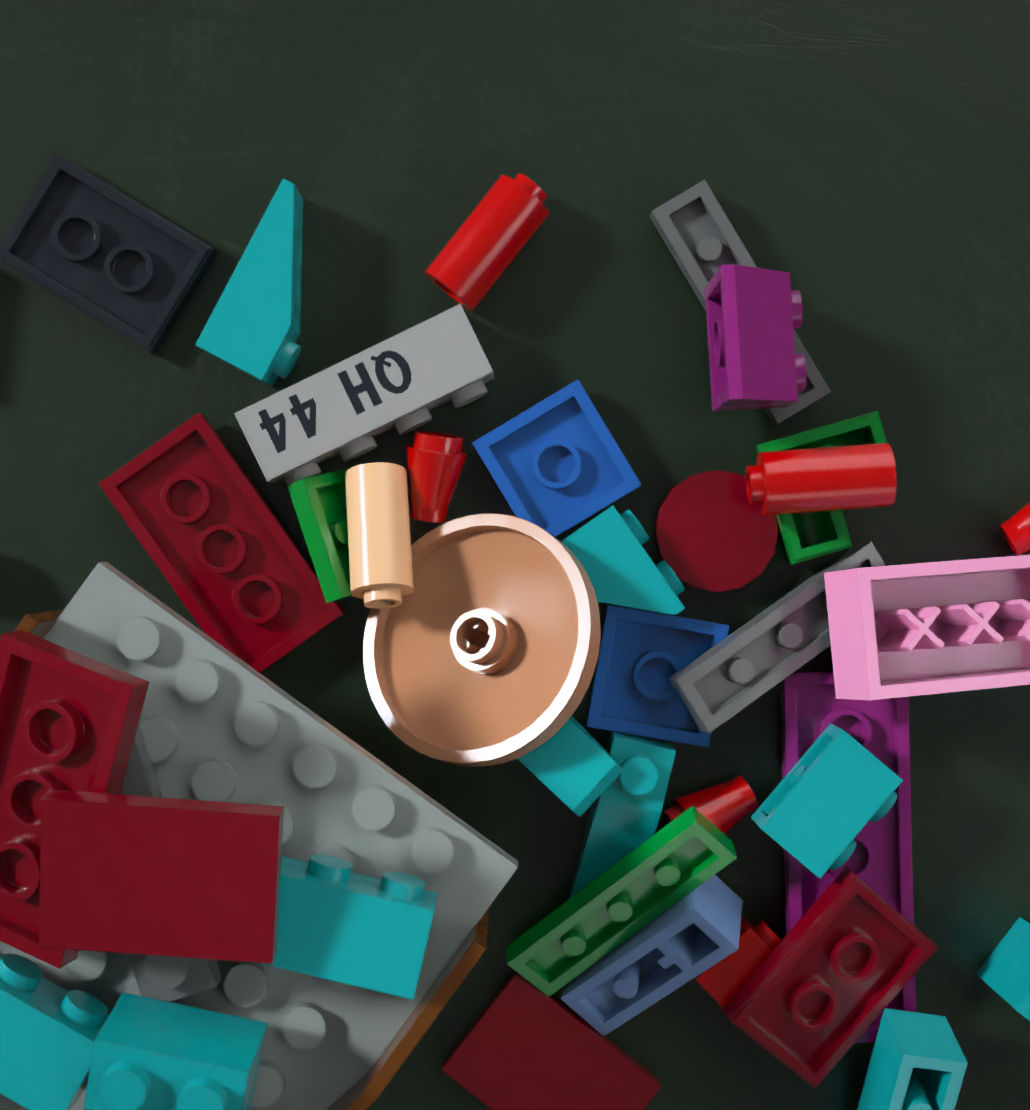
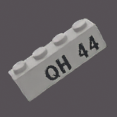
[234,304,494,485]

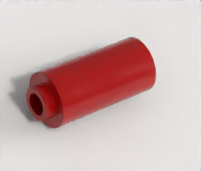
[424,173,549,312]
[746,443,897,516]

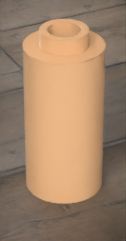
[345,462,414,609]

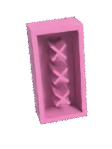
[824,555,1030,700]

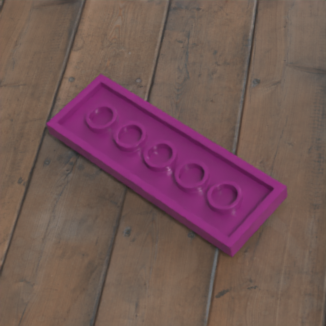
[780,670,916,1043]

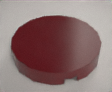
[654,470,778,592]

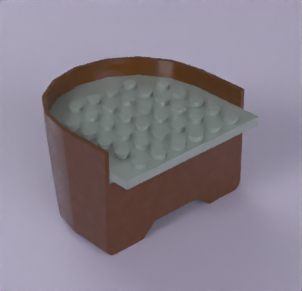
[0,562,518,1110]

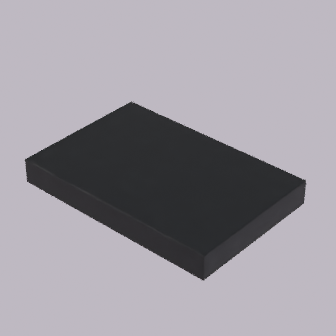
[0,152,218,355]

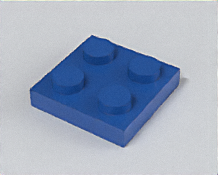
[472,379,641,537]
[586,604,729,747]

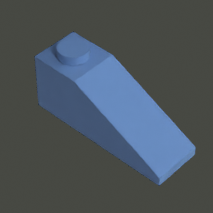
[561,875,743,1036]

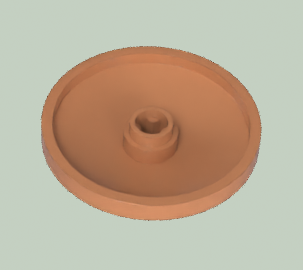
[363,514,601,767]

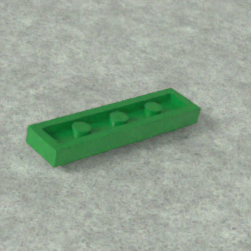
[506,806,737,997]

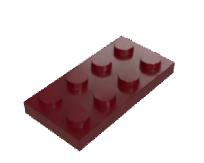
[99,412,345,673]
[0,630,149,969]

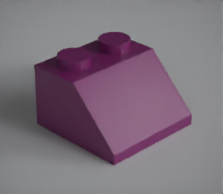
[705,264,806,412]

